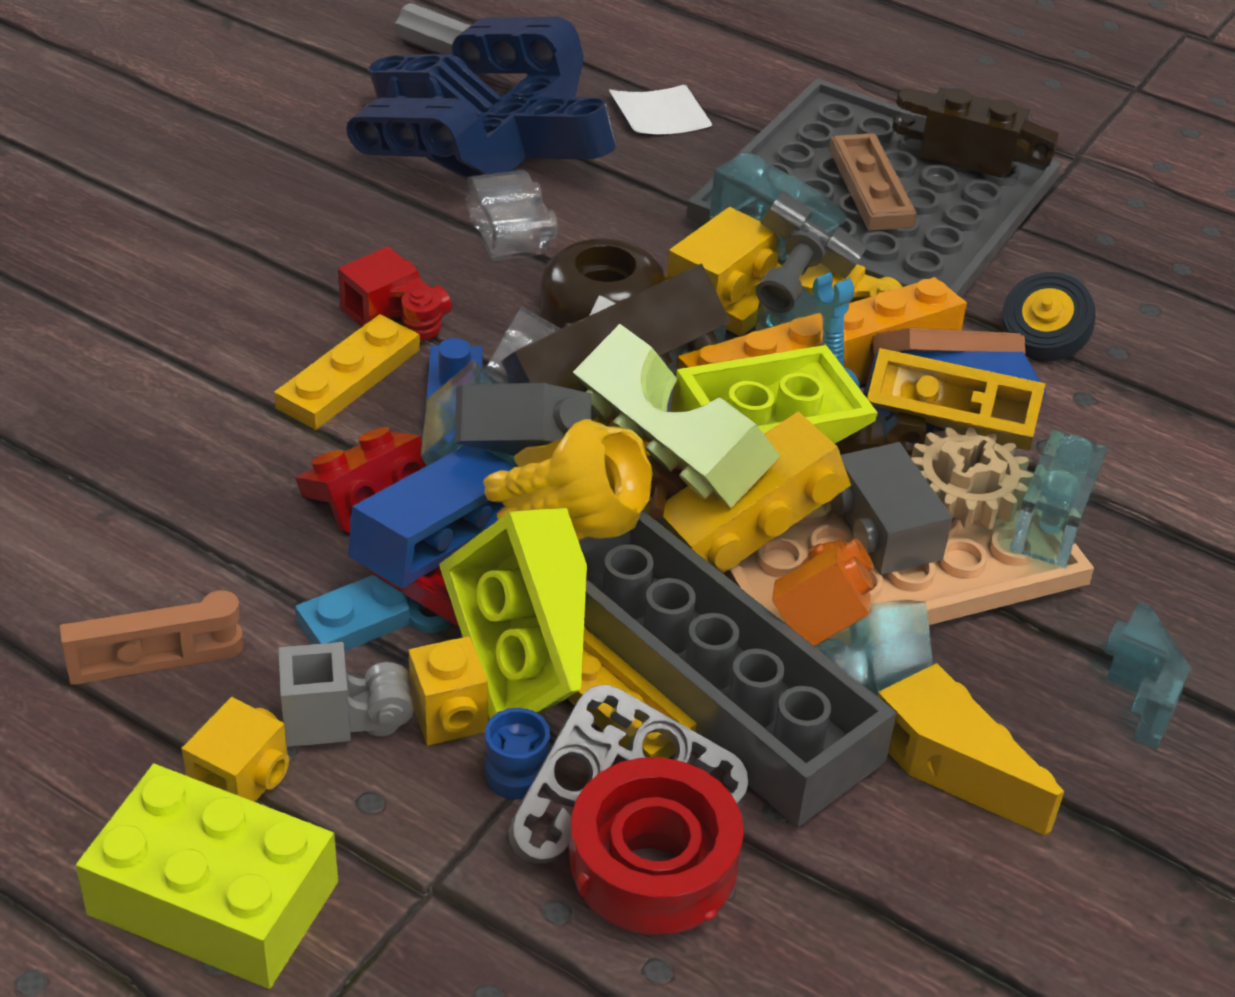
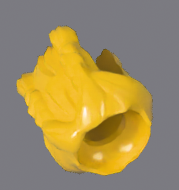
[482,419,653,541]

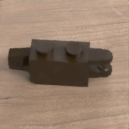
[892,87,1059,178]

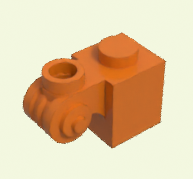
[772,538,874,646]

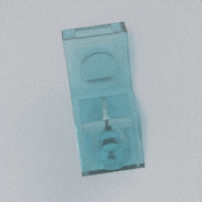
[1104,601,1191,749]

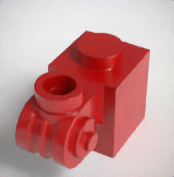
[338,246,452,341]

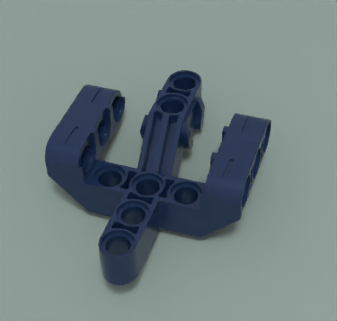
[346,17,616,181]

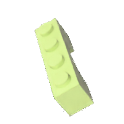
[573,324,780,508]

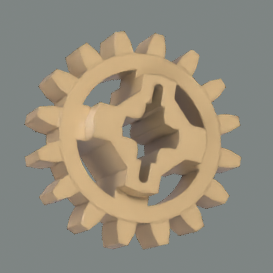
[911,427,1034,530]

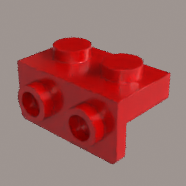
[295,427,430,533]

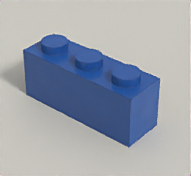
[348,446,516,589]

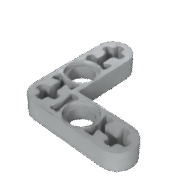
[508,685,748,864]

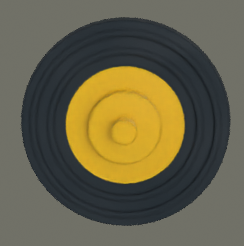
[1002,272,1096,361]

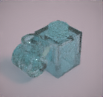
[814,599,933,692]

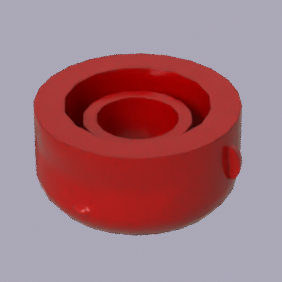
[569,757,744,935]

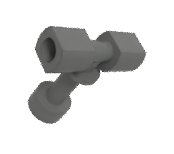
[756,190,867,313]

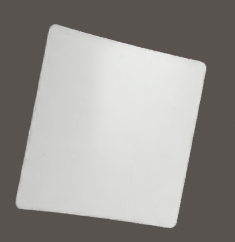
[609,85,712,134]

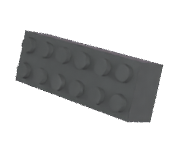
[579,510,897,828]

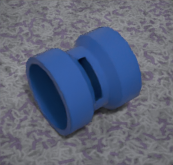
[485,708,550,799]

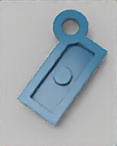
[295,575,452,652]

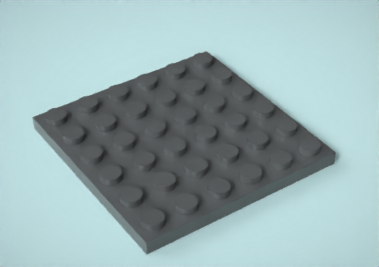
[686,78,1061,298]

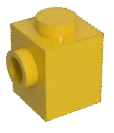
[408,636,488,746]
[181,697,289,802]

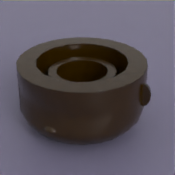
[540,238,667,335]

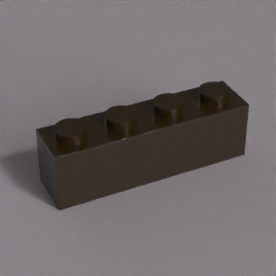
[501,263,730,392]

